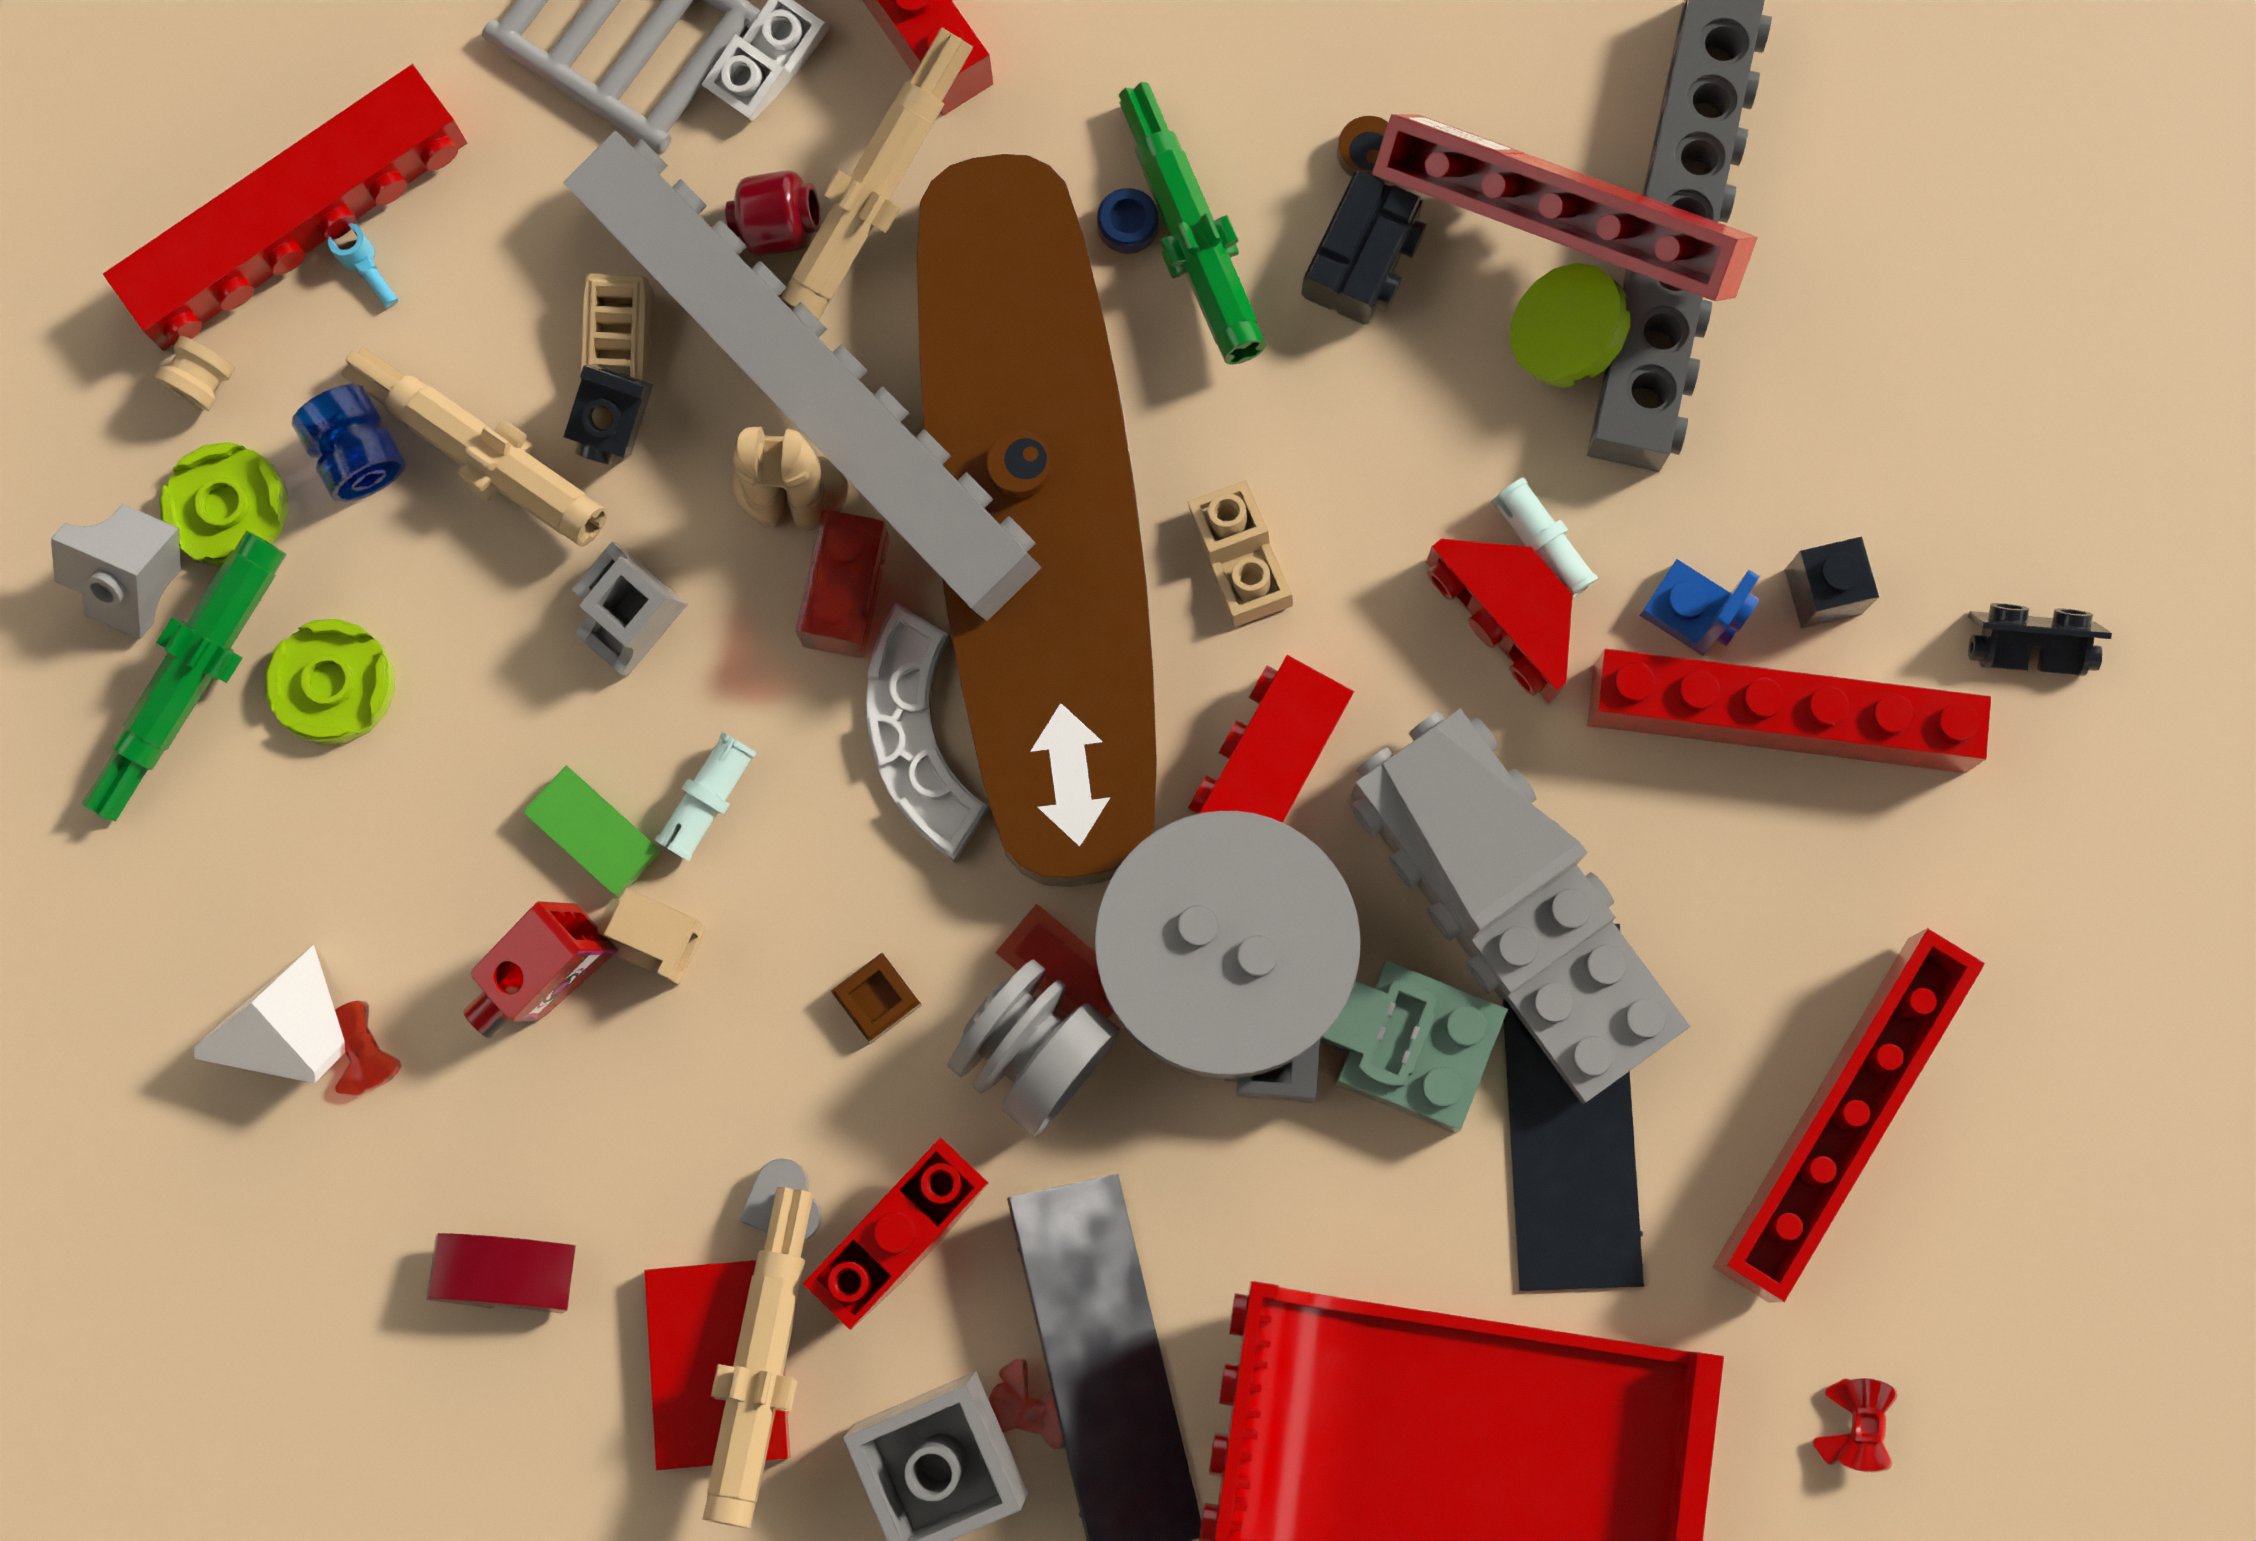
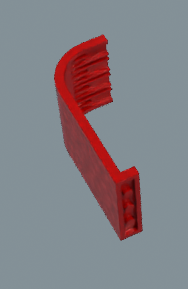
[1199,1281,1724,1541]

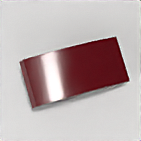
[426,1233,576,1314]

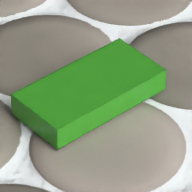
[523,765,662,899]

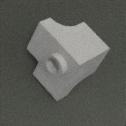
[51,504,181,639]
[572,542,688,676]

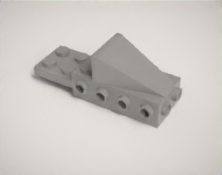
[1351,708,1691,1104]

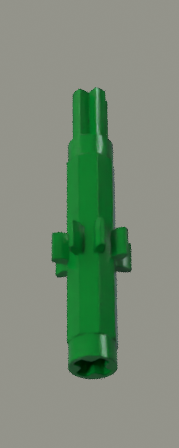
[1118,82,1266,365]
[81,530,287,822]

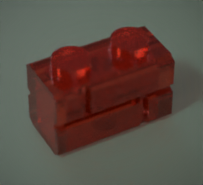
[795,510,890,658]

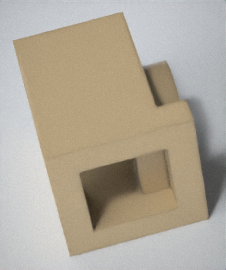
[597,888,706,985]

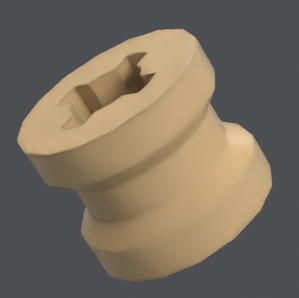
[154,335,235,411]

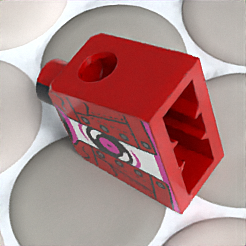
[463,901,618,1038]

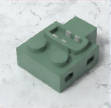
[1320,960,1508,1134]

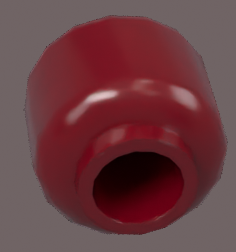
[725,170,821,256]

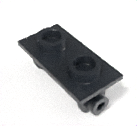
[1968,603,2112,676]

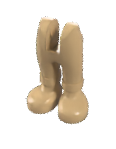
[732,427,849,530]

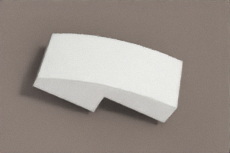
[701,0,830,121]

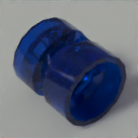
[291,384,406,503]

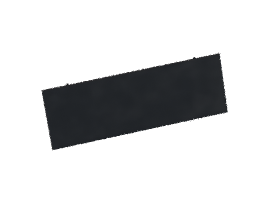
[1502,924,1644,1291]
[1007,1174,1201,1541]

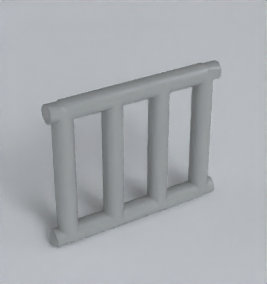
[482,0,761,155]

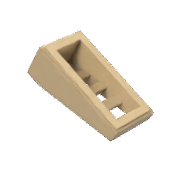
[581,273,654,408]

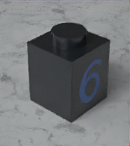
[1784,536,1879,629]

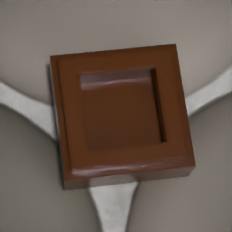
[831,952,922,1044]

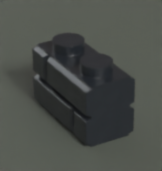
[1301,170,1427,325]

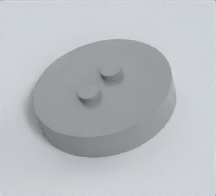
[1095,811,1360,1079]

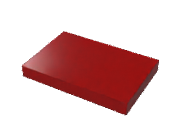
[644,1260,791,1471]

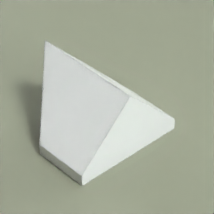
[194,945,345,1083]

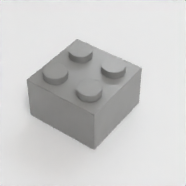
[843,1371,1029,1541]

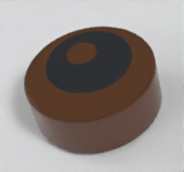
[1337,116,1388,179]
[987,430,1051,498]

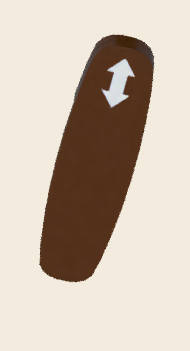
[917,154,1157,887]

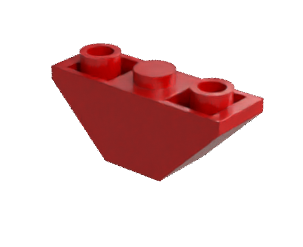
[1426,538,1573,703]
[802,1137,989,1330]

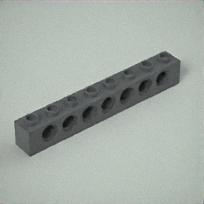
[1586,0,1772,472]

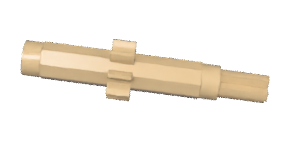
[781,27,973,320]
[341,346,607,546]
[702,1187,813,1529]

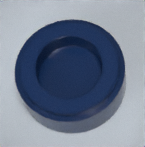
[1097,188,1159,254]

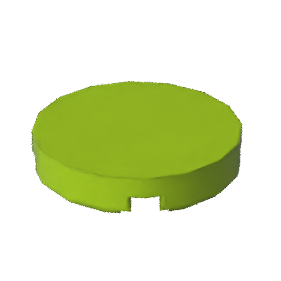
[1510,263,1630,388]
[159,442,289,568]
[265,619,395,745]

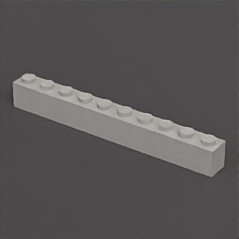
[563,130,1042,621]

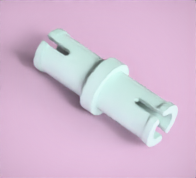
[1491,478,1599,598]
[654,732,757,861]

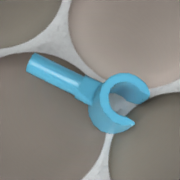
[328,223,398,308]

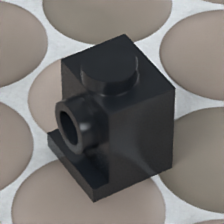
[563,364,654,465]

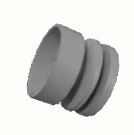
[948,959,1120,1137]

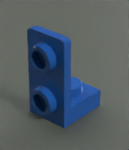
[1639,559,1760,656]

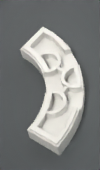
[866,602,989,862]

